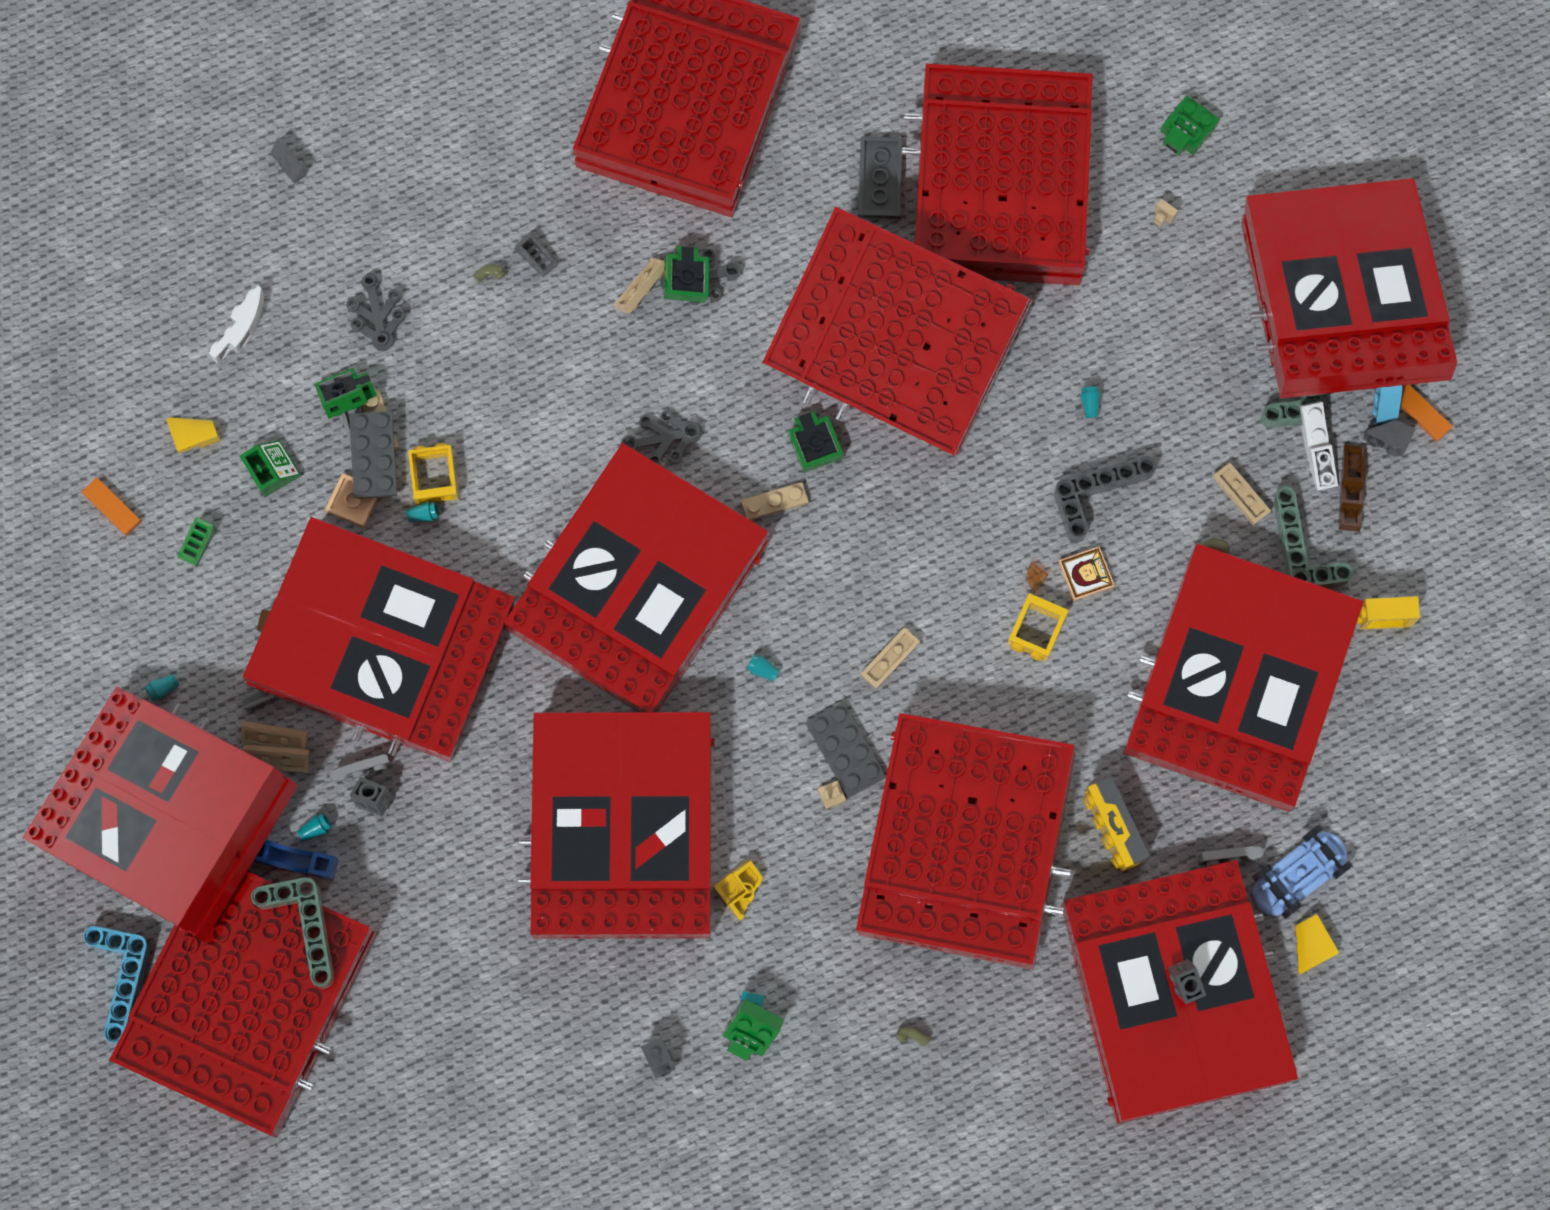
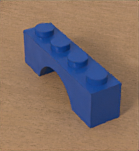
[253,840,339,881]

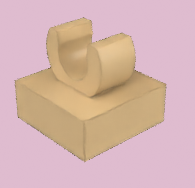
[1153,198,1178,227]
[818,781,846,810]

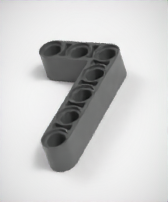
[1054,456,1157,543]

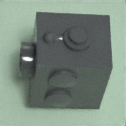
[350,777,393,817]
[1168,959,1206,1004]
[641,1037,676,1079]

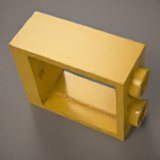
[408,443,459,505]
[1007,593,1069,661]
[1357,596,1420,630]

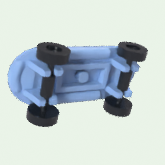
[1252,824,1353,919]

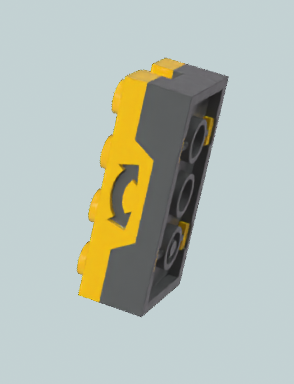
[1082,776,1150,874]

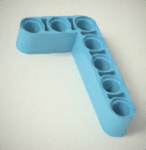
[1373,385,1402,426]
[83,926,151,1045]

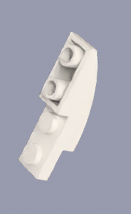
[209,285,264,364]
[1300,401,1338,491]

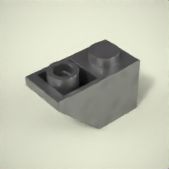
[1363,420,1416,457]

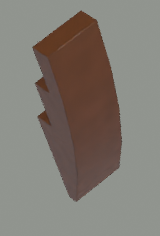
[1338,445,1366,532]

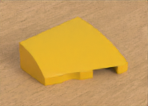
[167,417,221,454]
[713,860,763,921]
[1295,914,1339,975]

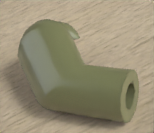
[473,264,506,283]
[1199,538,1230,554]
[896,1027,930,1046]

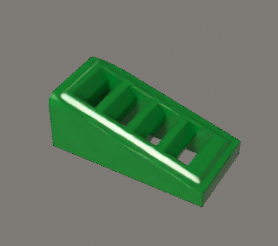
[177,517,217,567]

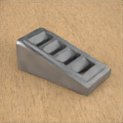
[514,232,559,277]

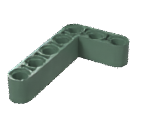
[1261,394,1325,428]
[1273,486,1353,588]
[251,878,334,989]

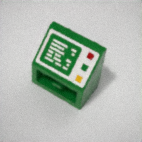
[239,440,301,498]

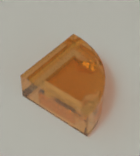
[1027,562,1048,593]

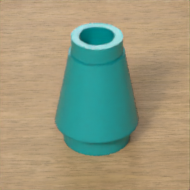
[1080,387,1101,418]
[406,501,439,523]
[746,654,780,682]
[144,674,179,702]
[297,813,332,842]

